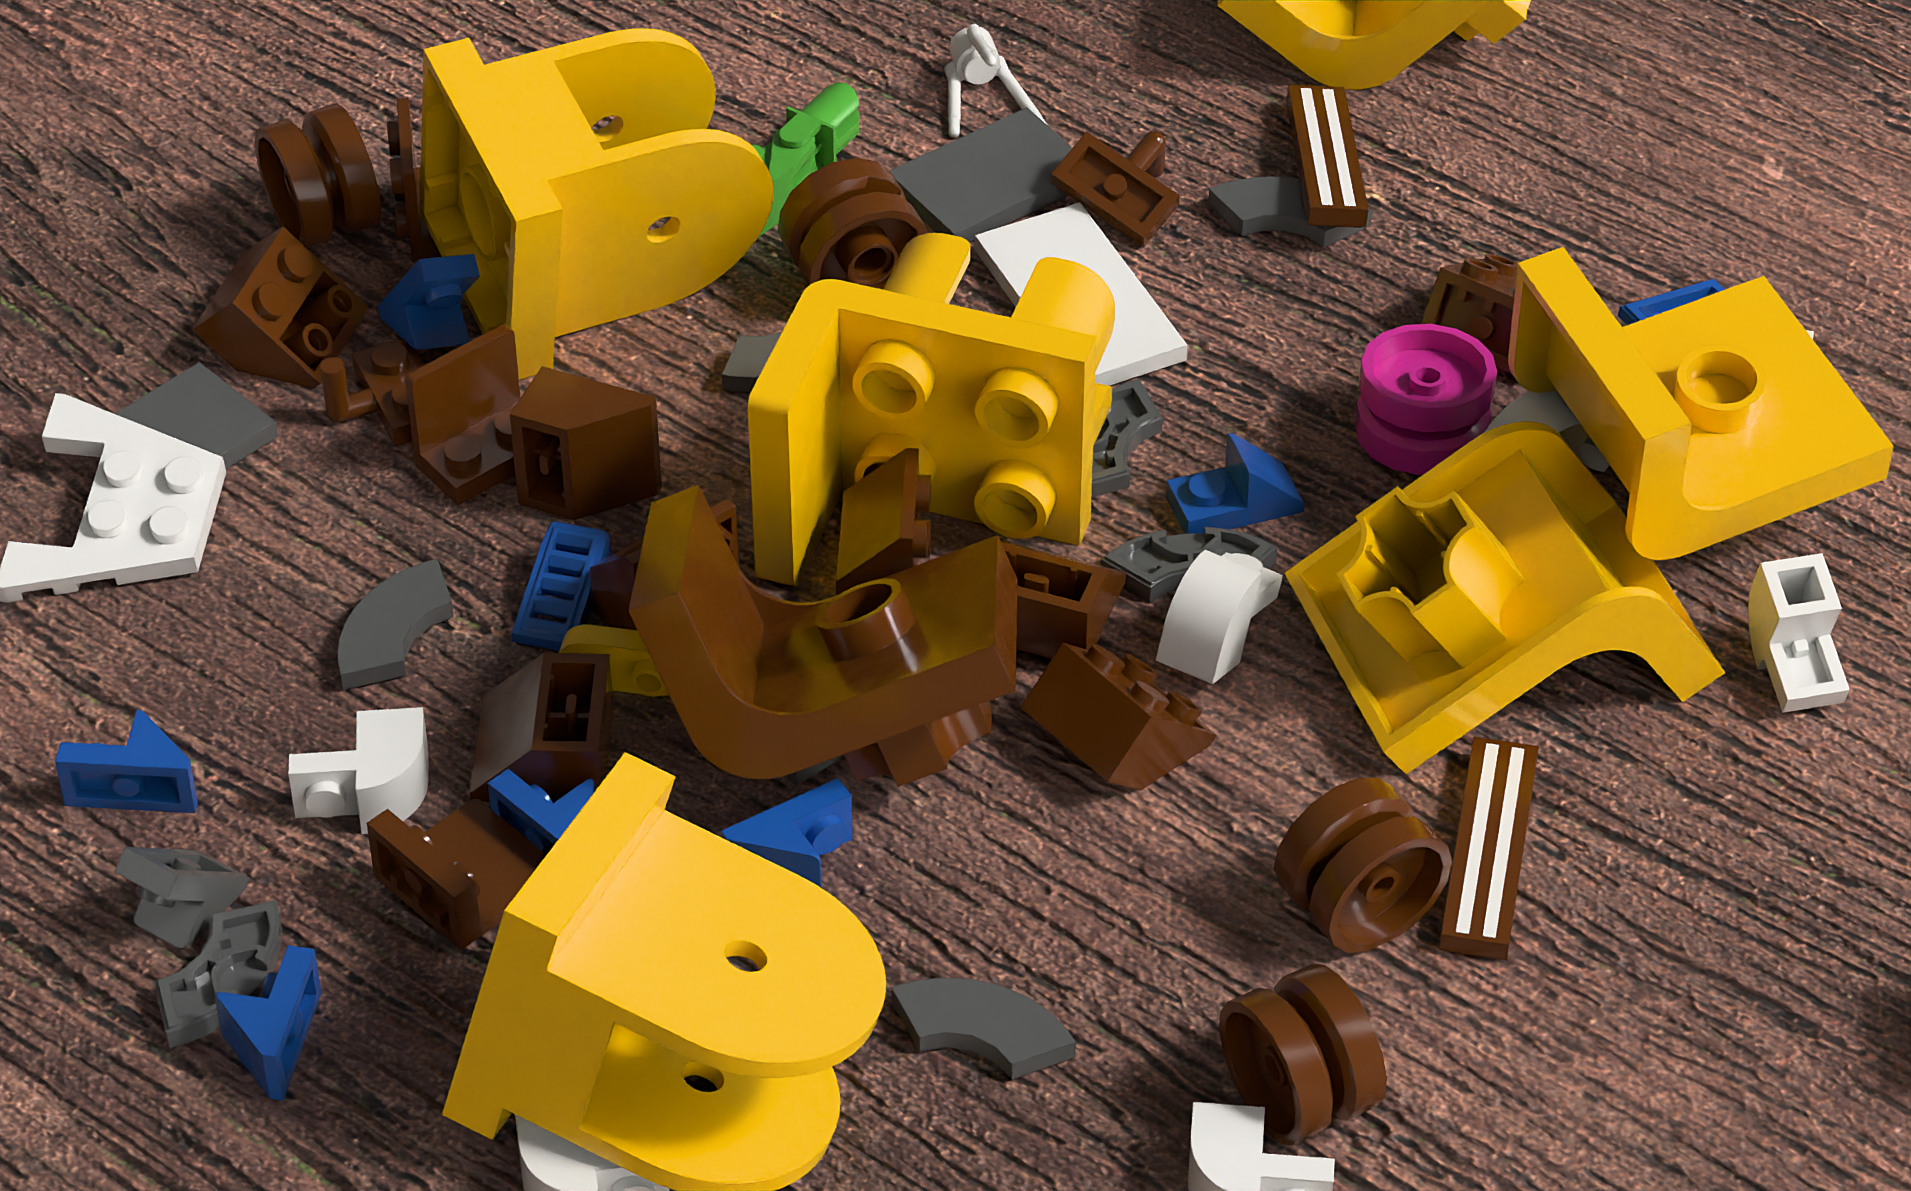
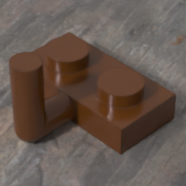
[1051,131,1180,247]
[320,338,424,447]

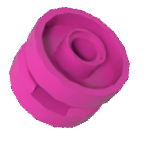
[1355,324,1497,475]

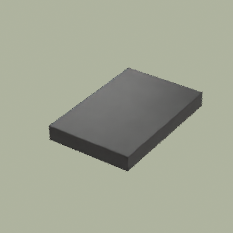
[889,107,1073,242]

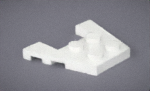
[0,393,226,603]

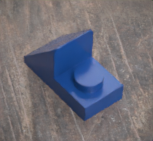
[377,254,480,350]
[1166,433,1304,534]
[55,709,198,813]
[488,769,595,855]
[721,778,853,888]
[214,945,322,1101]

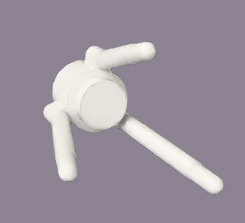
[944,24,1047,138]

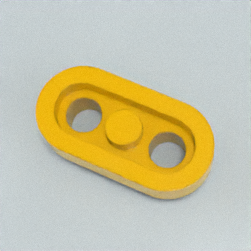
[559,625,669,697]

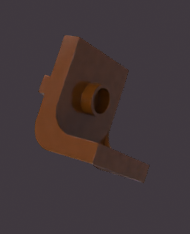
[628,485,1018,787]

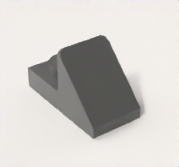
[114,847,250,949]

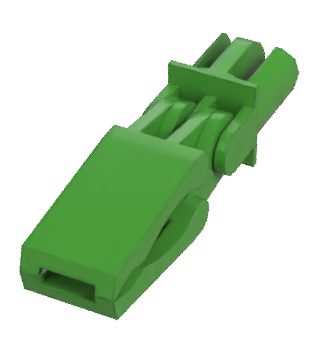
[752,82,860,237]

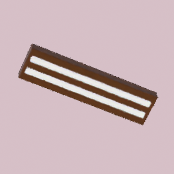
[1286,85,1369,228]
[1439,737,1539,961]

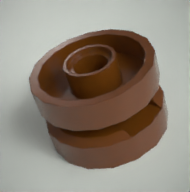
[254,103,382,248]
[778,158,928,289]
[1273,777,1452,953]
[1219,964,1387,1146]

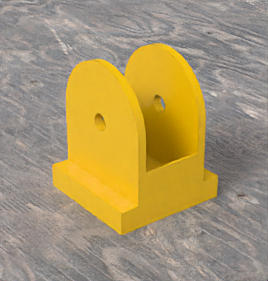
[419,29,774,380]
[442,752,886,1191]

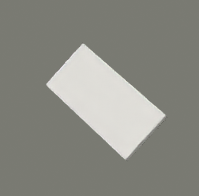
[975,202,1188,385]

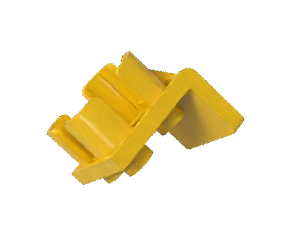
[748,233,1115,587]

